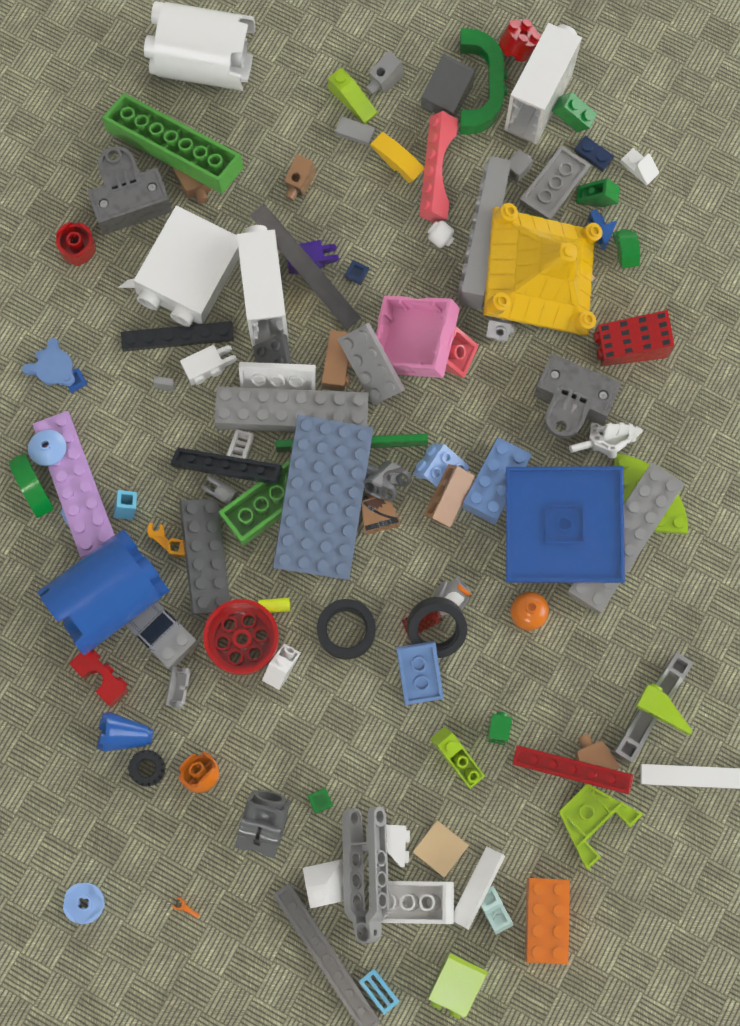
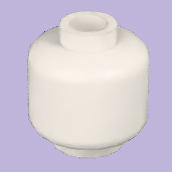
[427,220,455,248]

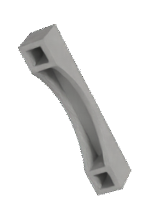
[612,652,693,765]

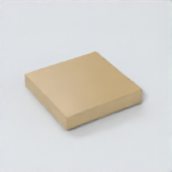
[412,820,469,878]

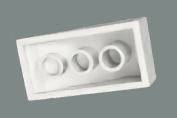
[369,881,454,924]

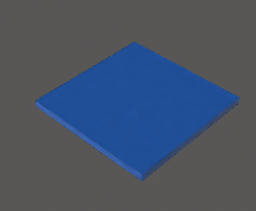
[506,466,625,583]

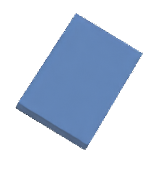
[396,641,444,705]

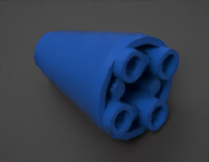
[97,712,153,752]

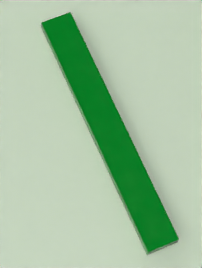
[275,434,428,452]

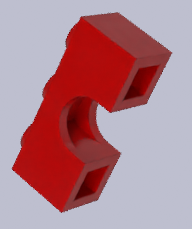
[68,649,129,708]

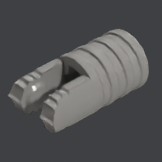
[202,474,239,505]

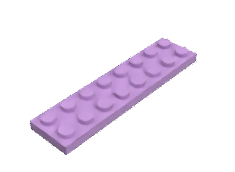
[33,411,114,559]

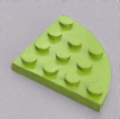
[613,454,688,535]

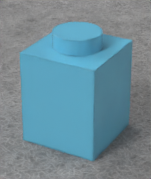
[113,490,137,520]

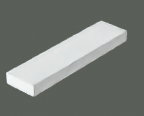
[454,846,505,930]

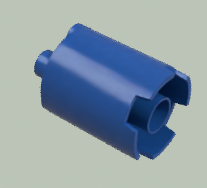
[37,529,169,656]

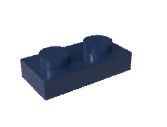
[574,135,614,172]

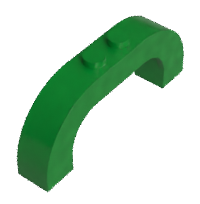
[460,28,507,135]

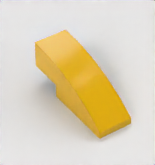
[370,132,424,183]

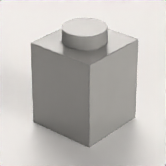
[508,150,533,183]

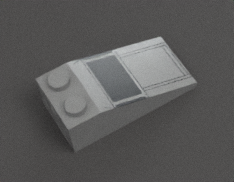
[125,602,199,671]

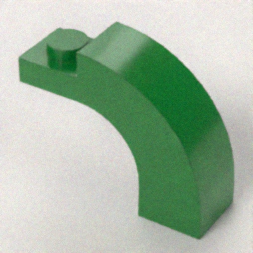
[9,453,54,518]

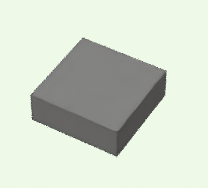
[153,376,175,391]

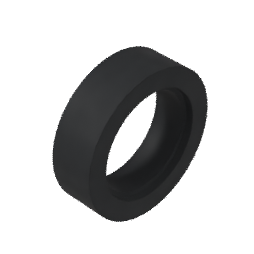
[407,597,467,658]
[317,599,376,660]

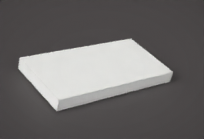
[239,362,316,390]

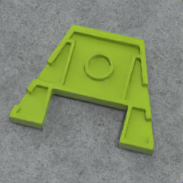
[558,784,643,870]

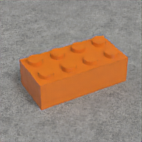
[525,878,570,965]

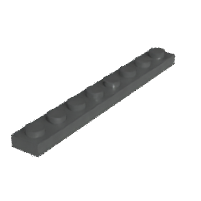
[273,883,381,1026]

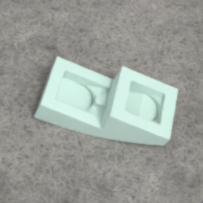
[481,886,514,935]

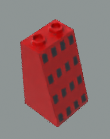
[593,310,675,366]

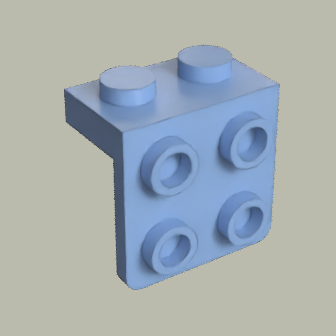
[413,443,469,487]

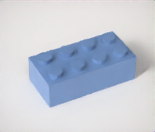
[462,437,532,525]

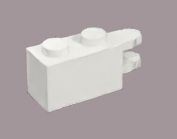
[180,345,237,386]

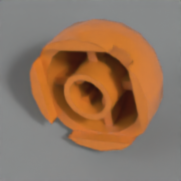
[510,591,549,631]
[178,752,219,793]

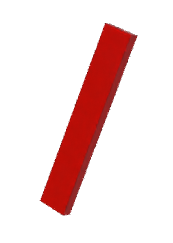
[512,745,634,795]

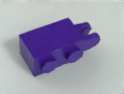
[286,240,339,275]

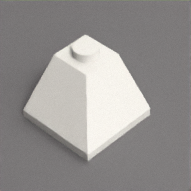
[303,859,344,908]

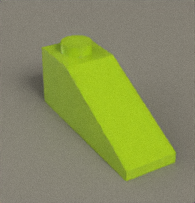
[328,68,378,124]
[635,683,693,735]

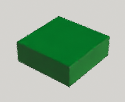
[307,787,333,814]

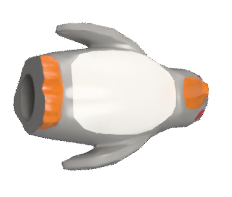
[427,576,471,622]

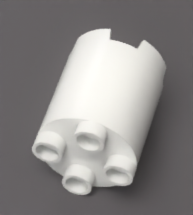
[144,1,255,91]

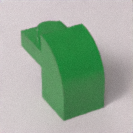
[613,229,640,269]

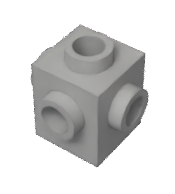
[486,316,515,341]

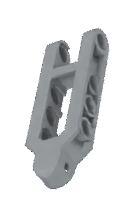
[342,806,389,944]

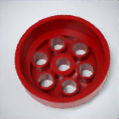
[203,599,279,676]

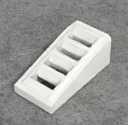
[226,429,254,459]

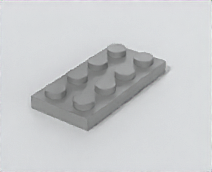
[520,145,591,220]
[337,322,405,405]

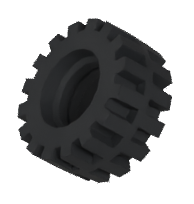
[128,750,165,787]

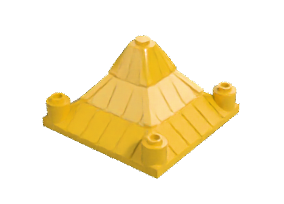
[483,203,602,336]

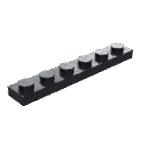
[121,321,234,352]
[171,447,283,485]

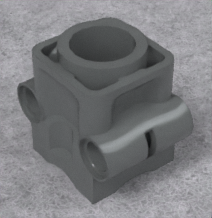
[235,790,291,858]

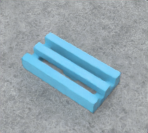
[358,969,400,1015]

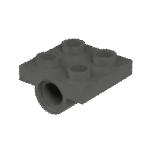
[253,334,292,364]

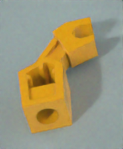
[147,523,185,558]

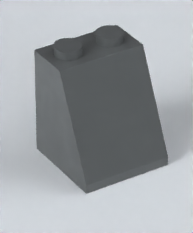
[421,54,475,117]

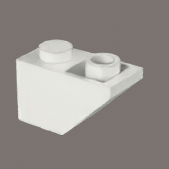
[262,644,301,690]
[386,825,410,867]

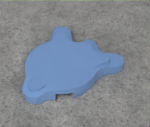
[22,338,75,386]

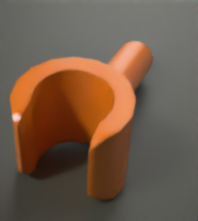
[172,897,200,918]

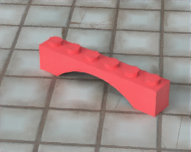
[419,111,458,223]

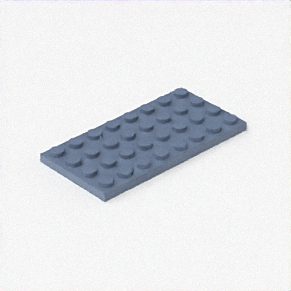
[272,414,373,580]

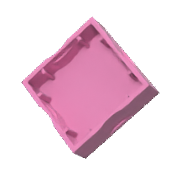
[376,296,460,378]

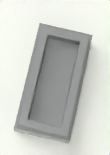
[335,116,375,146]

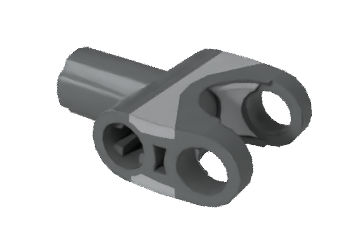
[363,461,412,501]

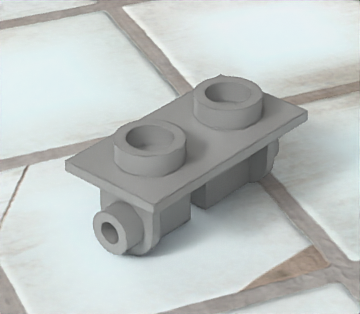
[165,666,191,709]

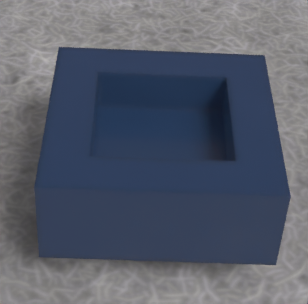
[344,260,369,285]

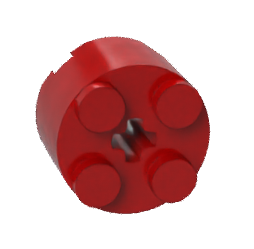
[499,19,541,62]
[56,222,96,266]

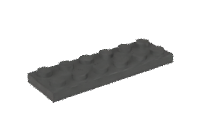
[179,499,230,615]

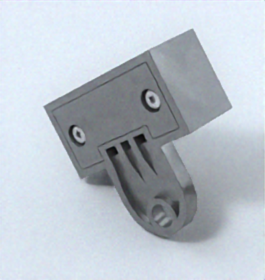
[87,146,172,235]
[533,353,622,438]

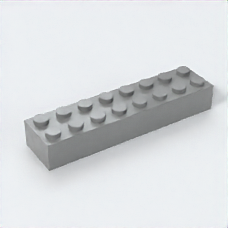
[457,156,512,309]
[215,386,369,432]
[566,463,685,614]

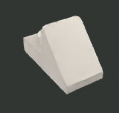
[620,148,659,186]

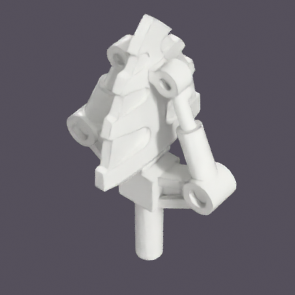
[569,422,643,458]

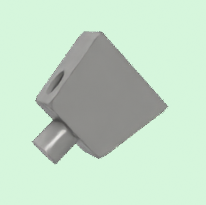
[365,51,405,95]

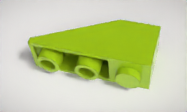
[430,726,485,789]

